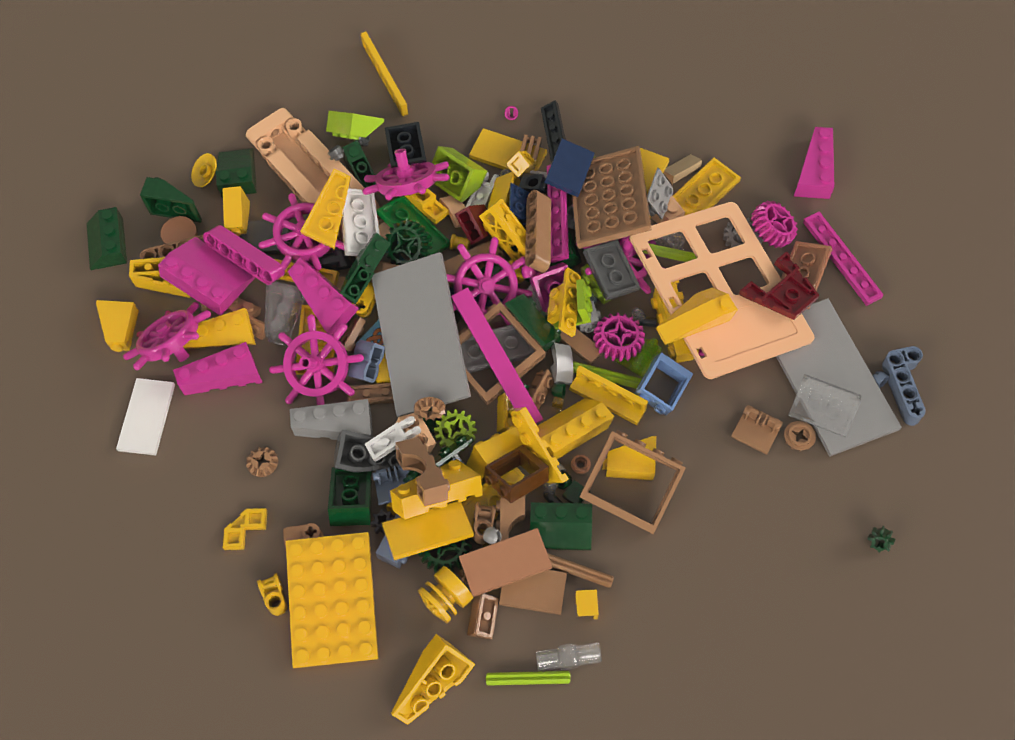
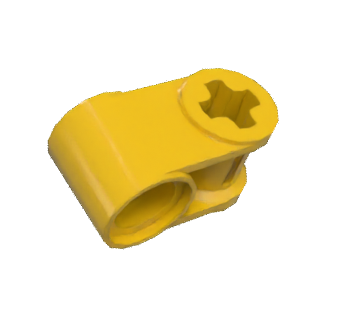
[355,282,376,318]
[257,573,287,616]

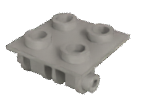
[647,168,673,220]

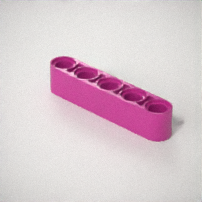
[203,225,285,285]

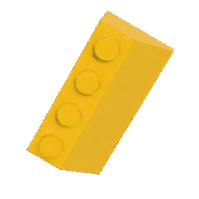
[537,398,614,459]

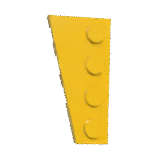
[510,407,568,483]

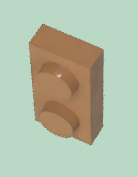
[340,317,366,353]

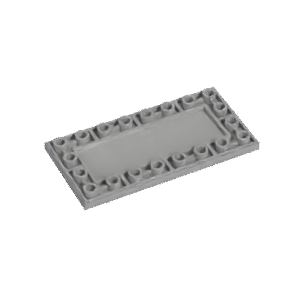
[372,252,471,417]
[776,298,902,457]

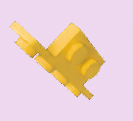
[547,268,581,337]

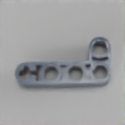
[882,346,926,426]

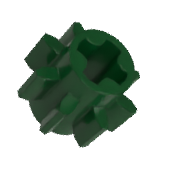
[867,526,895,553]

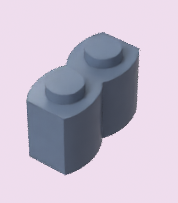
[348,340,385,383]

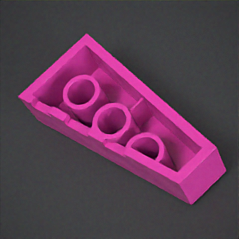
[794,127,834,199]
[288,257,359,335]
[173,342,263,395]

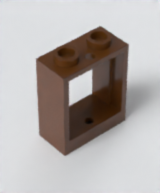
[484,445,549,503]

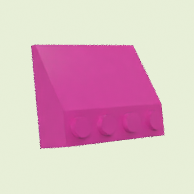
[158,237,255,316]

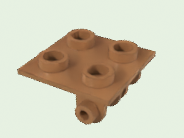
[731,405,783,455]

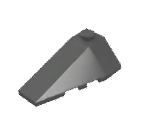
[334,429,400,472]

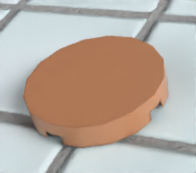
[161,216,198,244]

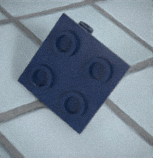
[509,183,530,230]

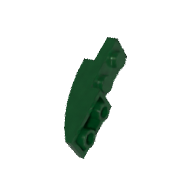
[339,233,391,304]

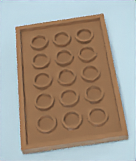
[572,146,652,249]

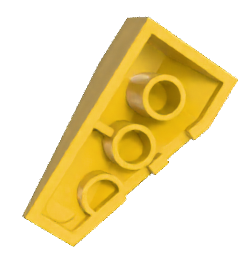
[656,288,738,345]
[391,634,475,725]

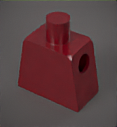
[455,204,489,245]

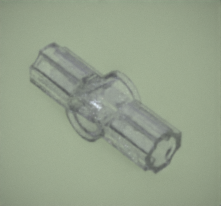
[536,643,602,671]

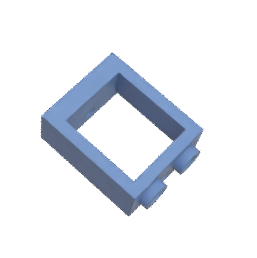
[634,352,693,416]

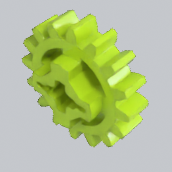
[434,409,477,451]

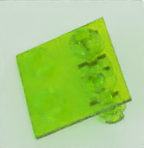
[610,338,663,378]

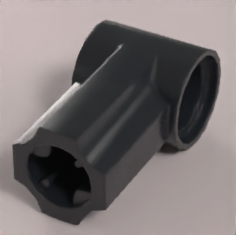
[319,249,352,270]

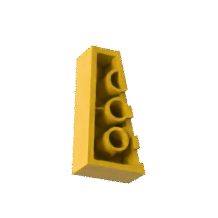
[483,171,521,250]
[651,280,699,363]
[390,459,483,520]

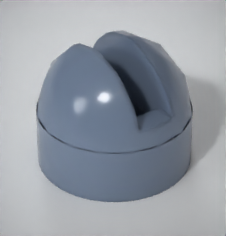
[872,371,889,388]

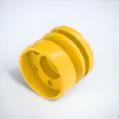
[417,566,473,623]

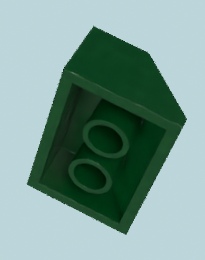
[86,207,127,270]
[505,294,562,352]
[530,502,592,550]

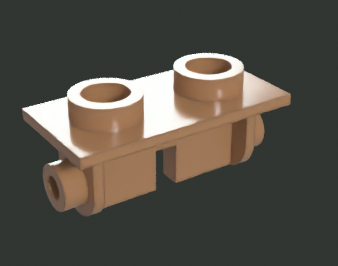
[528,369,554,410]

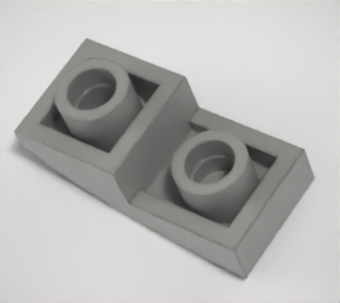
[551,343,573,385]

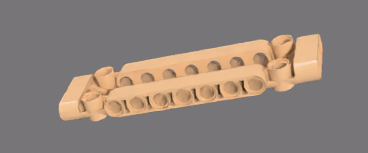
[246,108,391,257]

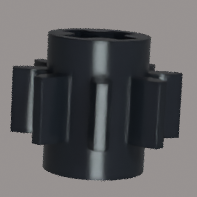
[370,509,395,536]

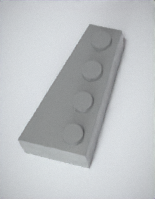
[290,399,373,440]

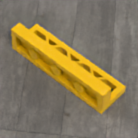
[479,198,526,271]
[569,365,648,425]

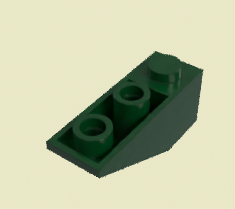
[342,140,376,188]

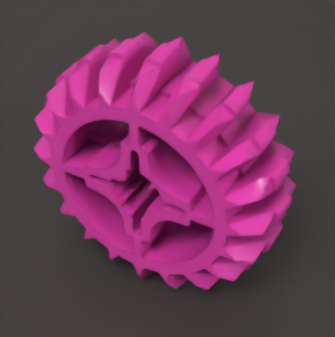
[751,200,798,248]
[593,312,645,362]

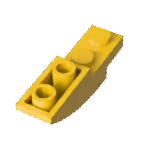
[398,189,449,225]

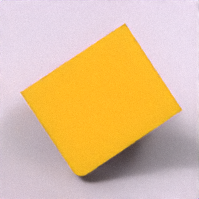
[575,590,599,619]

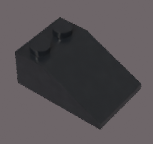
[385,122,427,168]

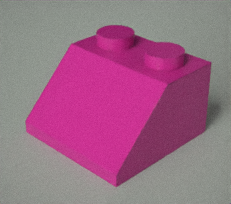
[529,262,568,312]

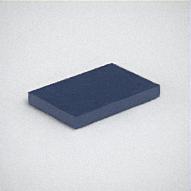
[544,138,595,197]

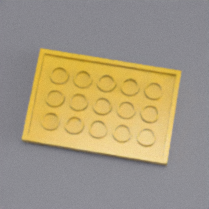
[286,532,379,668]

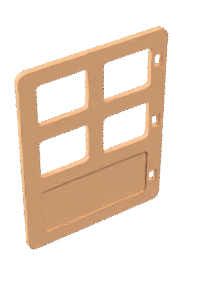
[630,202,815,379]

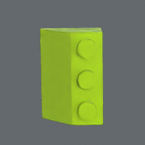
[326,111,384,140]
[432,146,487,202]

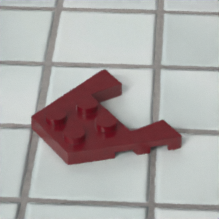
[739,251,819,320]

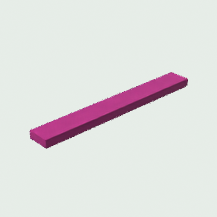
[451,287,543,424]

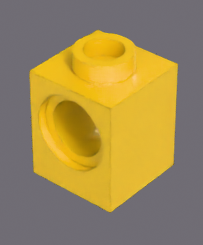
[507,151,537,177]

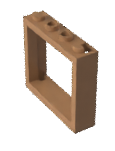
[458,302,546,406]
[579,430,686,534]

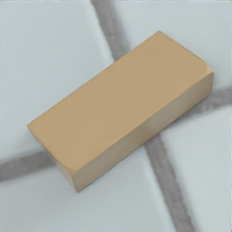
[664,154,702,184]

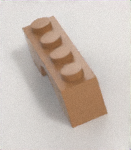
[395,437,450,507]
[496,495,525,580]

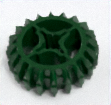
[385,220,432,265]
[418,538,473,573]

